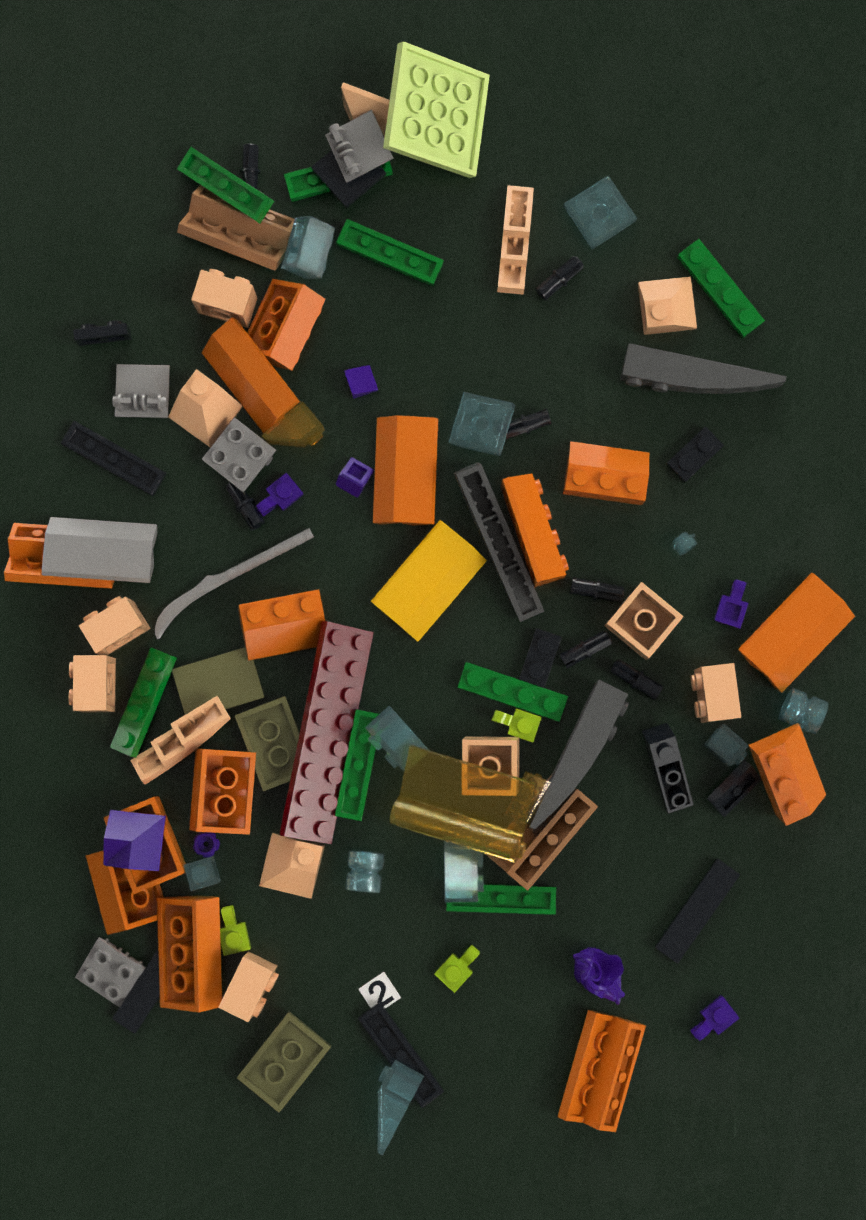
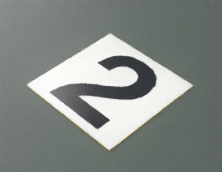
[359,972,401,1008]

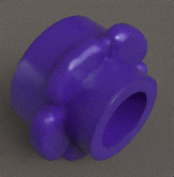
[193,832,220,857]

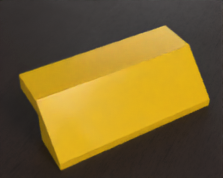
[371,520,487,642]

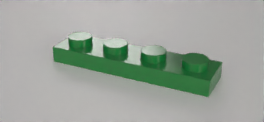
[177,147,274,224]
[284,161,393,202]
[336,219,444,286]
[677,239,765,339]
[110,648,177,758]
[457,662,568,722]
[335,709,382,821]
[446,883,556,915]

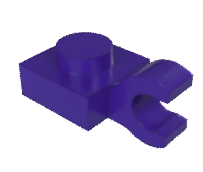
[256,473,304,517]
[713,579,748,629]
[690,995,739,1041]

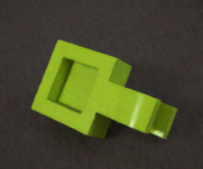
[492,709,542,743]
[220,905,251,956]
[434,945,480,993]

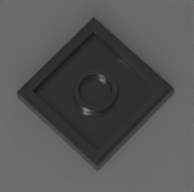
[311,150,386,209]

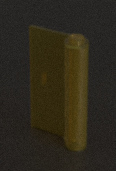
[390,745,536,863]

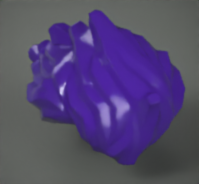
[573,947,625,1005]

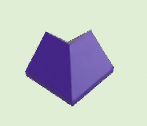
[103,810,166,871]

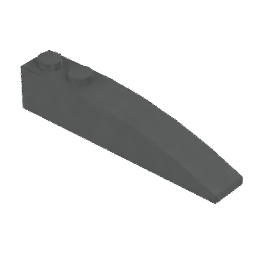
[620,343,787,394]
[453,462,544,622]
[527,680,629,831]

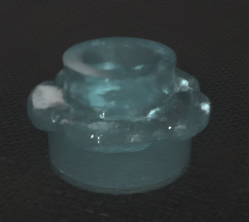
[673,532,698,556]

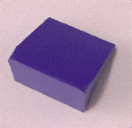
[344,365,378,399]
[336,457,374,498]

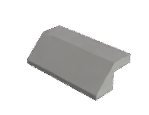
[42,517,157,583]

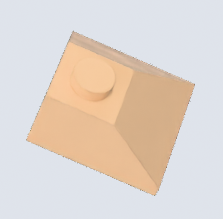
[341,82,390,138]
[638,277,697,335]
[168,369,243,448]
[259,833,325,899]

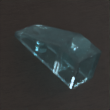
[378,1060,424,1155]

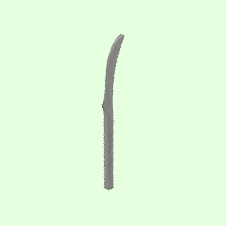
[155,528,314,639]

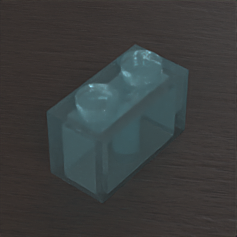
[282,216,335,279]
[365,706,430,773]
[444,840,484,903]

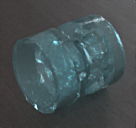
[779,688,828,734]
[345,851,384,893]

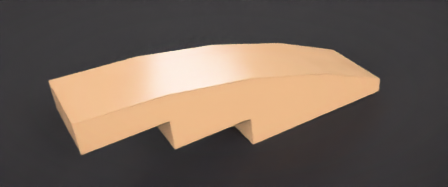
[497,185,534,295]
[130,696,231,785]

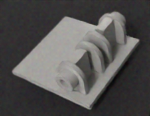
[325,110,393,183]
[112,364,170,418]
[202,417,276,492]
[75,937,146,1007]

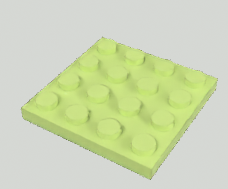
[383,41,490,178]

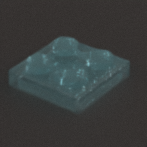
[564,176,637,249]
[449,392,515,456]

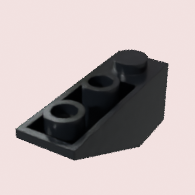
[641,723,694,814]

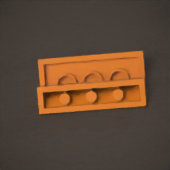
[202,317,300,436]
[373,415,438,526]
[4,523,114,589]
[738,573,855,693]
[557,1010,646,1132]

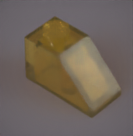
[262,401,325,447]

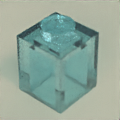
[703,724,748,766]
[184,856,221,891]

